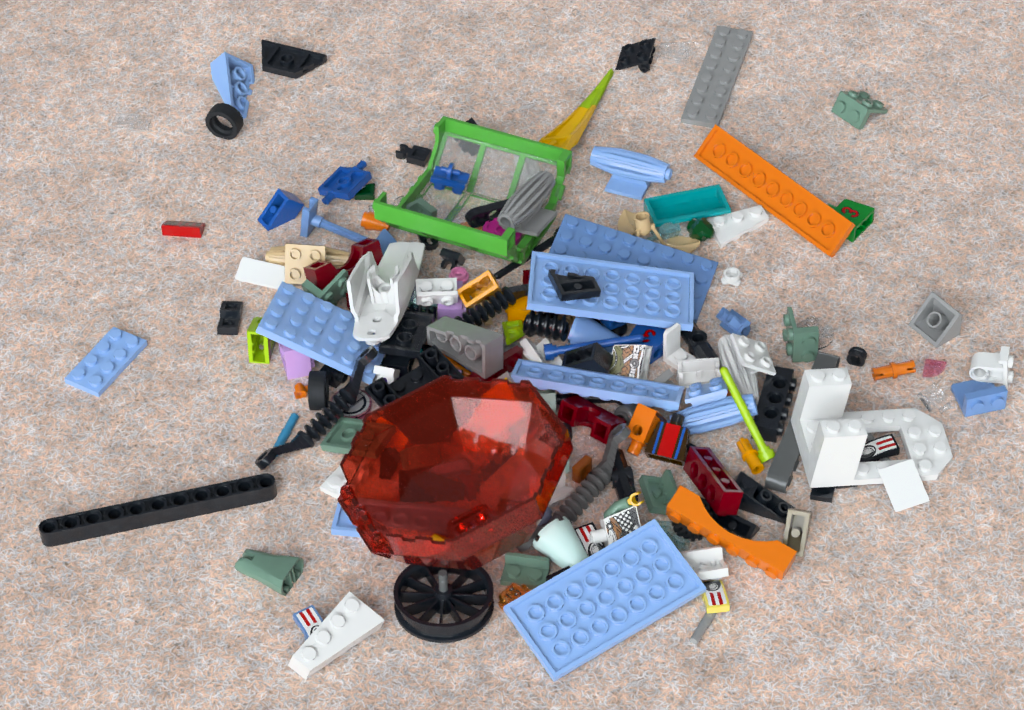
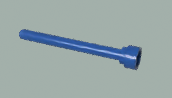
[543,334,644,361]

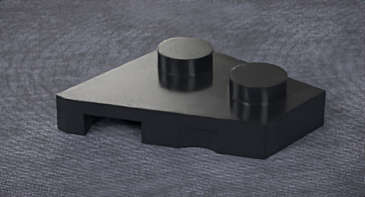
[548,269,601,301]

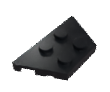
[261,39,327,79]

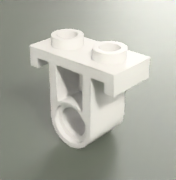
[969,346,1014,390]

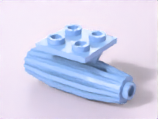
[590,146,673,200]
[667,377,758,434]

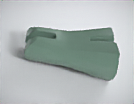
[234,549,304,596]

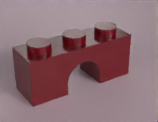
[557,395,626,444]

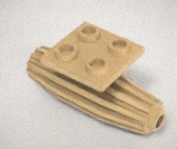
[265,243,351,284]

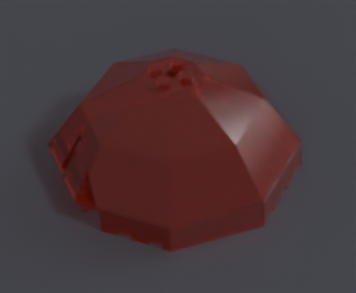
[337,375,574,570]

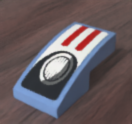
[293,605,323,640]

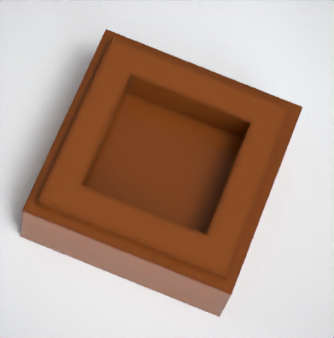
[572,455,592,484]

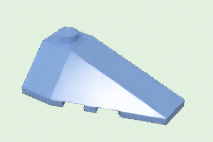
[210,52,255,119]

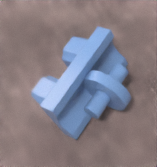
[716,307,751,336]

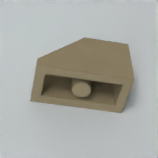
[783,508,813,557]

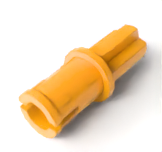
[736,437,764,475]

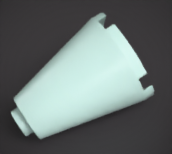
[533,516,588,569]

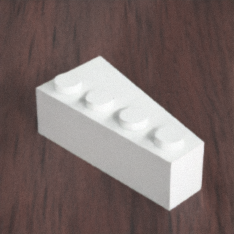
[288,591,385,679]

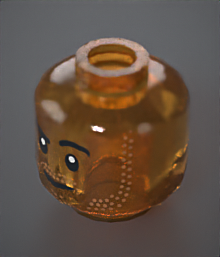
[497,583,530,610]

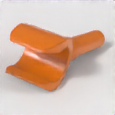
[294,383,308,399]

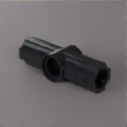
[681,320,720,361]
[610,448,638,502]

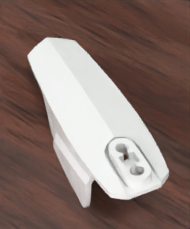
[347,242,425,346]

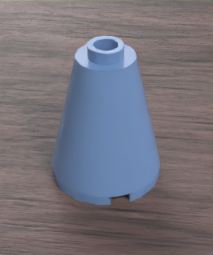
[566,317,620,353]

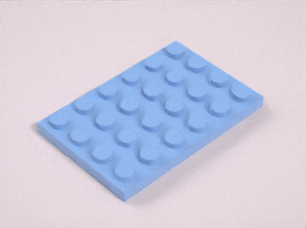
[256,281,385,385]

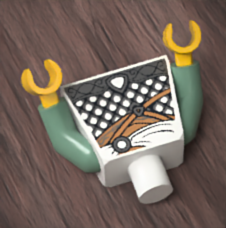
[590,491,644,547]

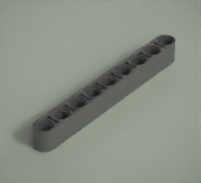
[765,351,840,493]

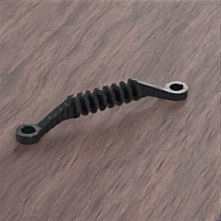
[417,284,529,362]
[255,346,378,470]

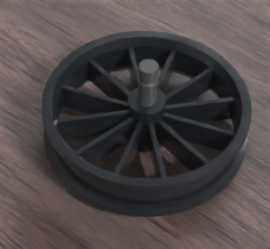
[393,555,494,643]

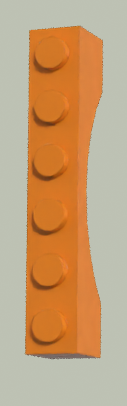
[666,485,797,580]

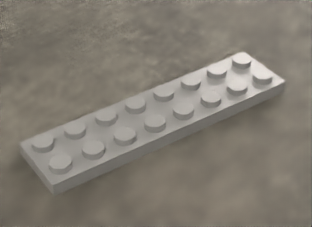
[681,26,753,128]

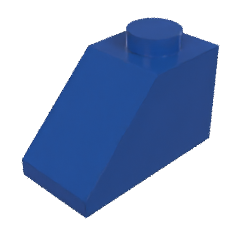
[258,188,304,231]

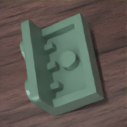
[638,469,677,515]

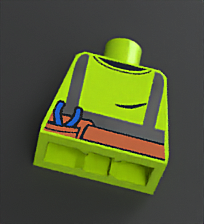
[247,317,276,364]

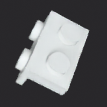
[520,337,563,366]
[680,546,729,581]

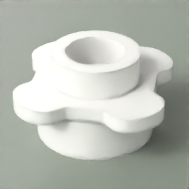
[721,267,743,286]

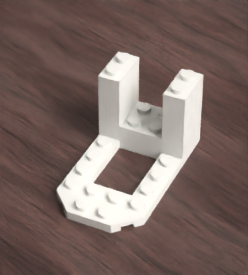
[791,368,953,488]

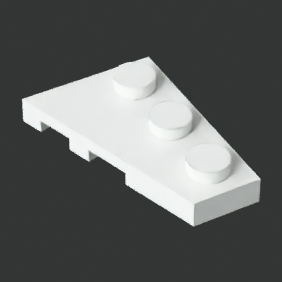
[706,205,769,249]

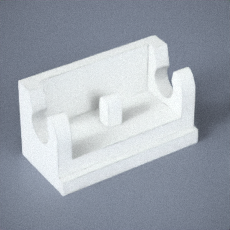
[677,357,721,390]

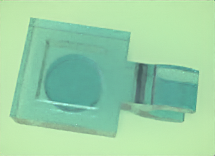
[647,222,681,242]

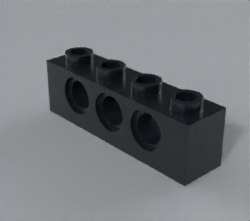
[751,366,797,443]

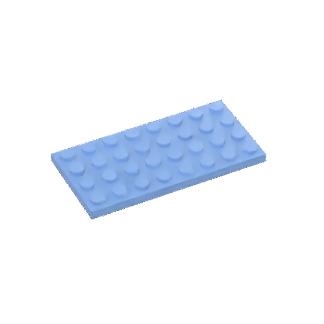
[526,251,694,332]
[503,519,706,682]

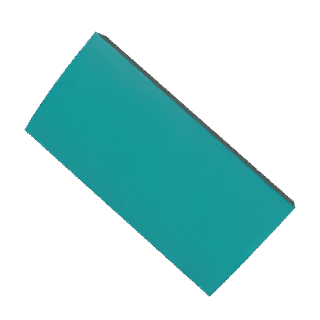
[644,184,731,227]

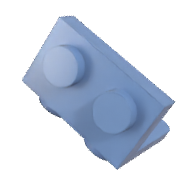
[951,380,1008,417]

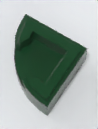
[355,183,375,200]

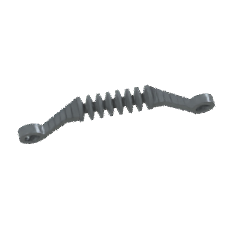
[513,423,631,552]

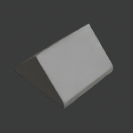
[908,292,962,348]

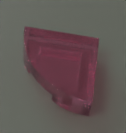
[923,359,947,378]

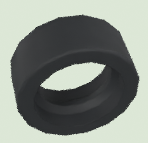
[205,103,244,140]
[308,371,329,410]

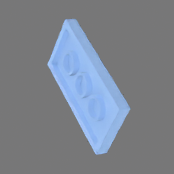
[64,327,148,397]

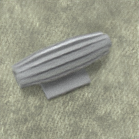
[497,171,558,237]

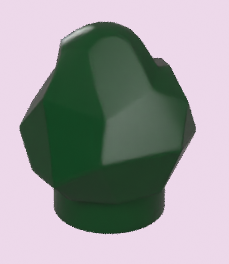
[687,218,715,242]

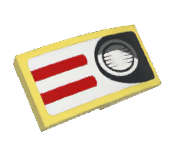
[701,580,730,614]

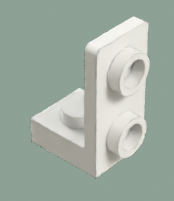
[663,323,696,370]

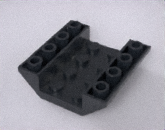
[365,345,482,444]

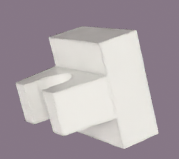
[373,365,400,384]

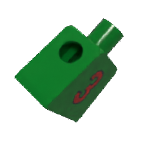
[828,199,875,242]

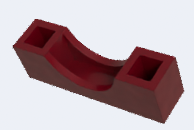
[303,238,383,290]

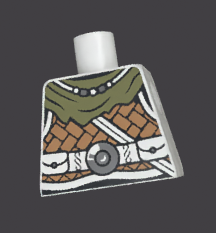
[609,345,653,380]

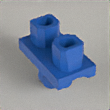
[430,162,470,195]

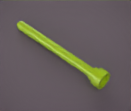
[720,366,775,463]

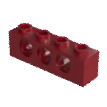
[683,446,744,516]

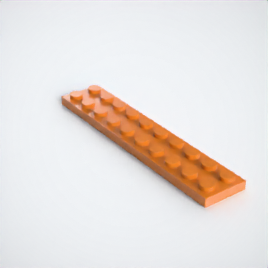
[694,124,855,257]

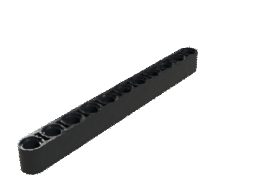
[39,473,277,547]

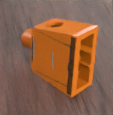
[627,403,667,457]

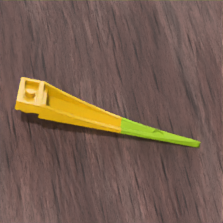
[539,68,614,150]

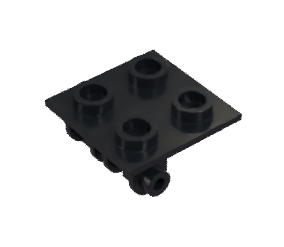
[615,38,656,73]

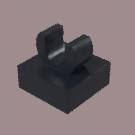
[440,248,466,270]

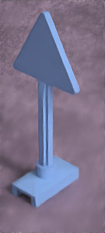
[300,196,397,255]

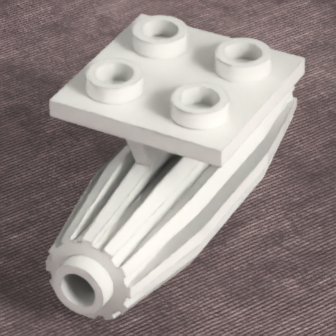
[717,333,776,405]

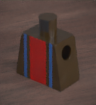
[644,413,690,466]

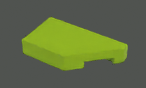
[502,320,525,345]

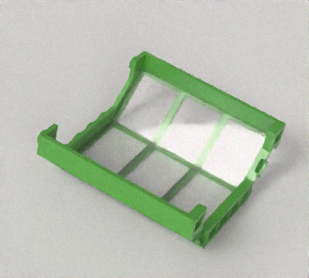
[372,116,572,265]

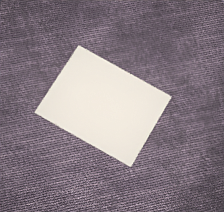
[878,459,930,512]

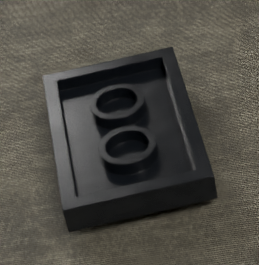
[379,311,434,358]

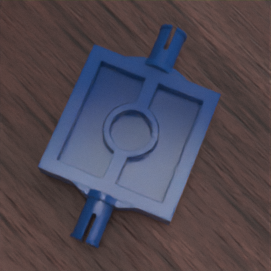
[318,160,372,205]

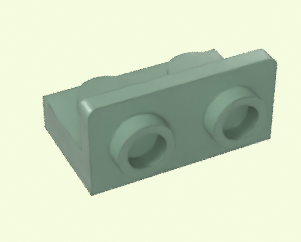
[500,552,550,590]

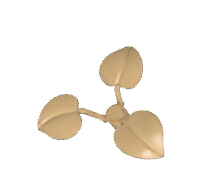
[617,209,701,253]

